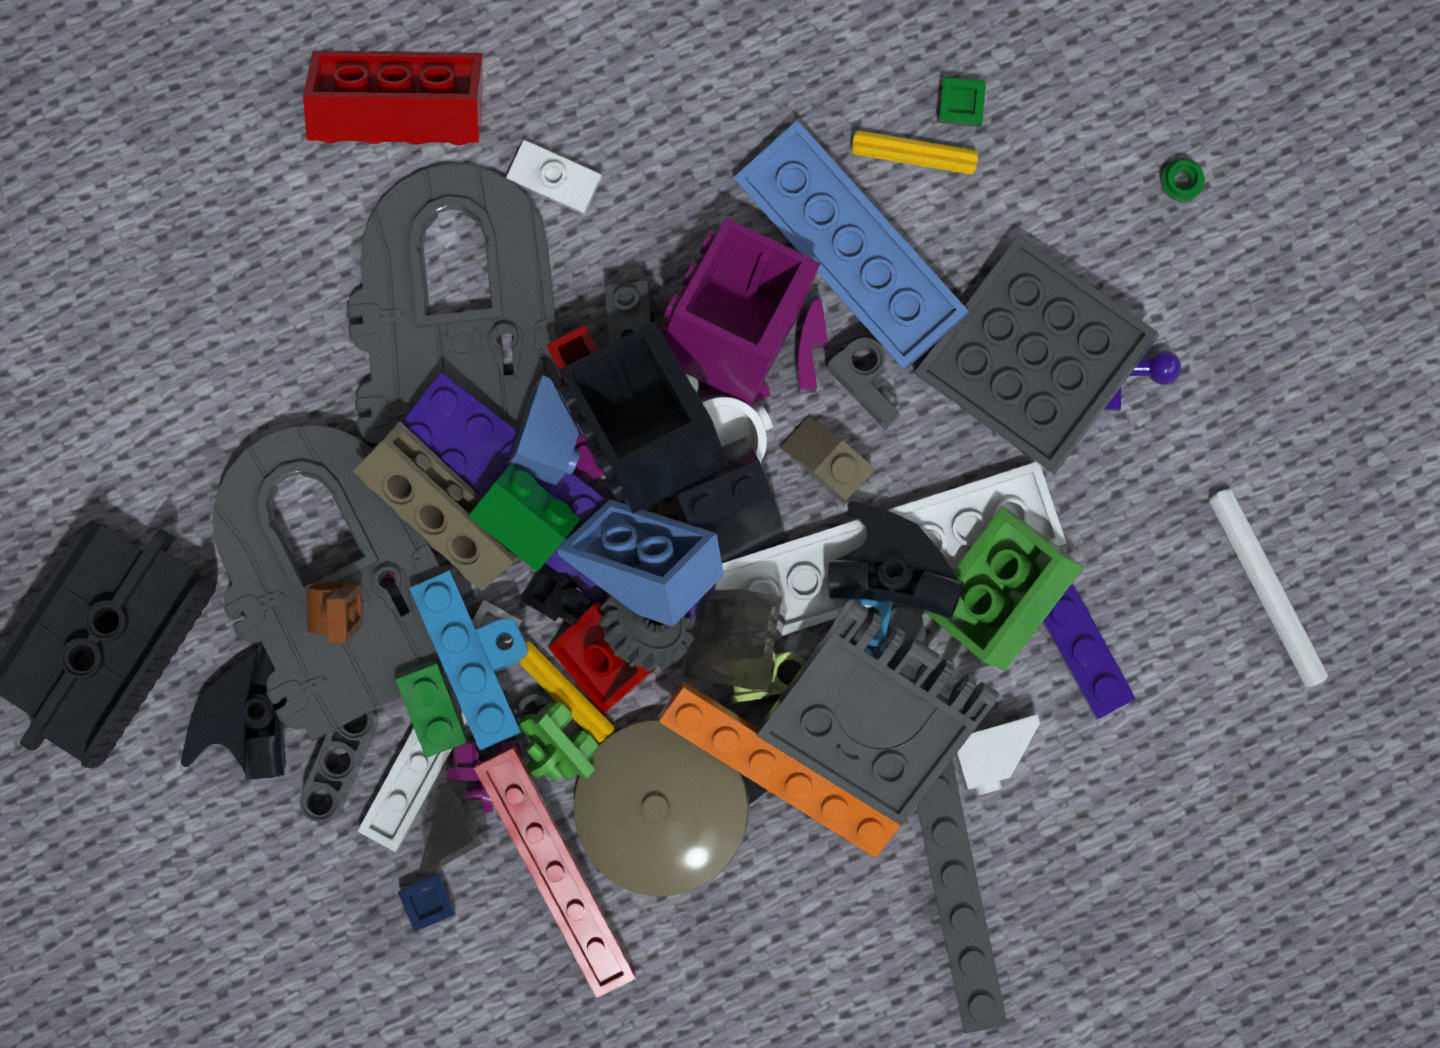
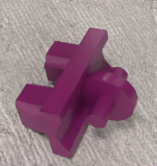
[446,743,523,813]

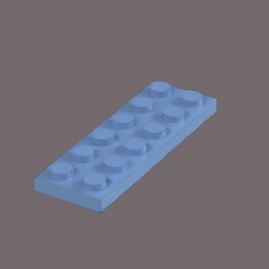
[733,120,969,371]

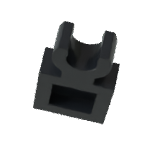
[521,564,591,625]

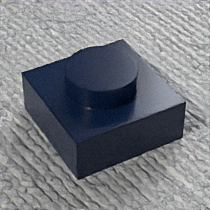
[398,874,456,932]

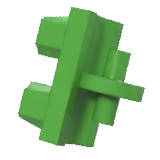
[517,702,599,781]

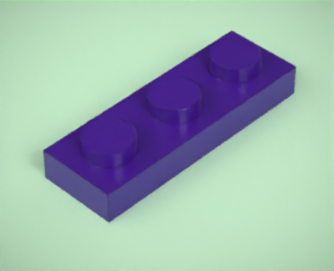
[1043,584,1136,720]

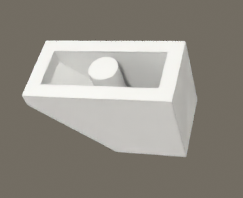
[955,714,1040,796]

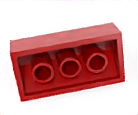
[303,51,483,145]

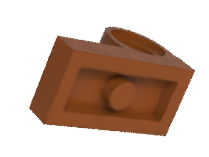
[306,582,363,644]

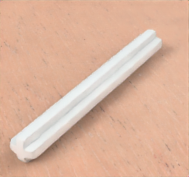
[1209,489,1328,687]

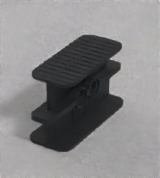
[0,520,216,768]

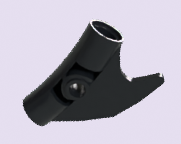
[828,501,964,619]
[181,644,287,780]

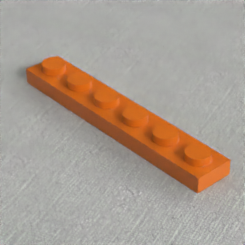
[658,681,901,858]

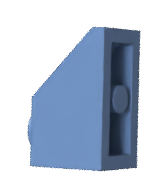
[507,375,580,486]

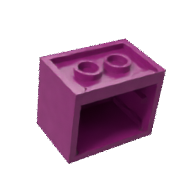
[660,217,821,405]

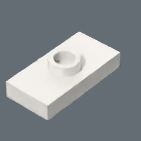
[506,140,602,216]

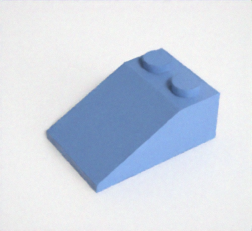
[557,499,724,627]

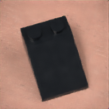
[674,437,788,563]

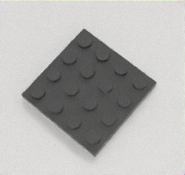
[914,234,1159,475]

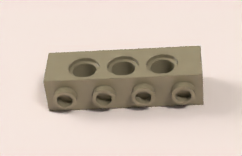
[353,421,517,591]

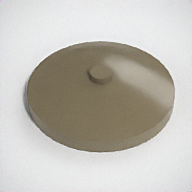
[574,720,749,896]

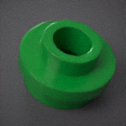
[1161,158,1205,202]

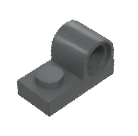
[826,338,900,431]

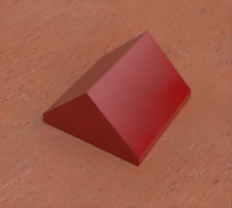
[548,602,655,715]

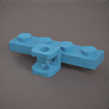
[409,570,528,751]

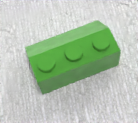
[924,507,1084,671]

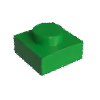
[938,77,986,127]

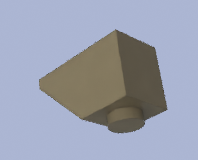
[780,416,875,506]

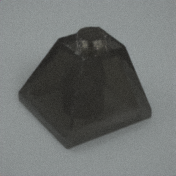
[683,589,787,693]

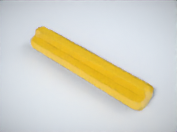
[851,130,978,175]
[518,640,615,744]

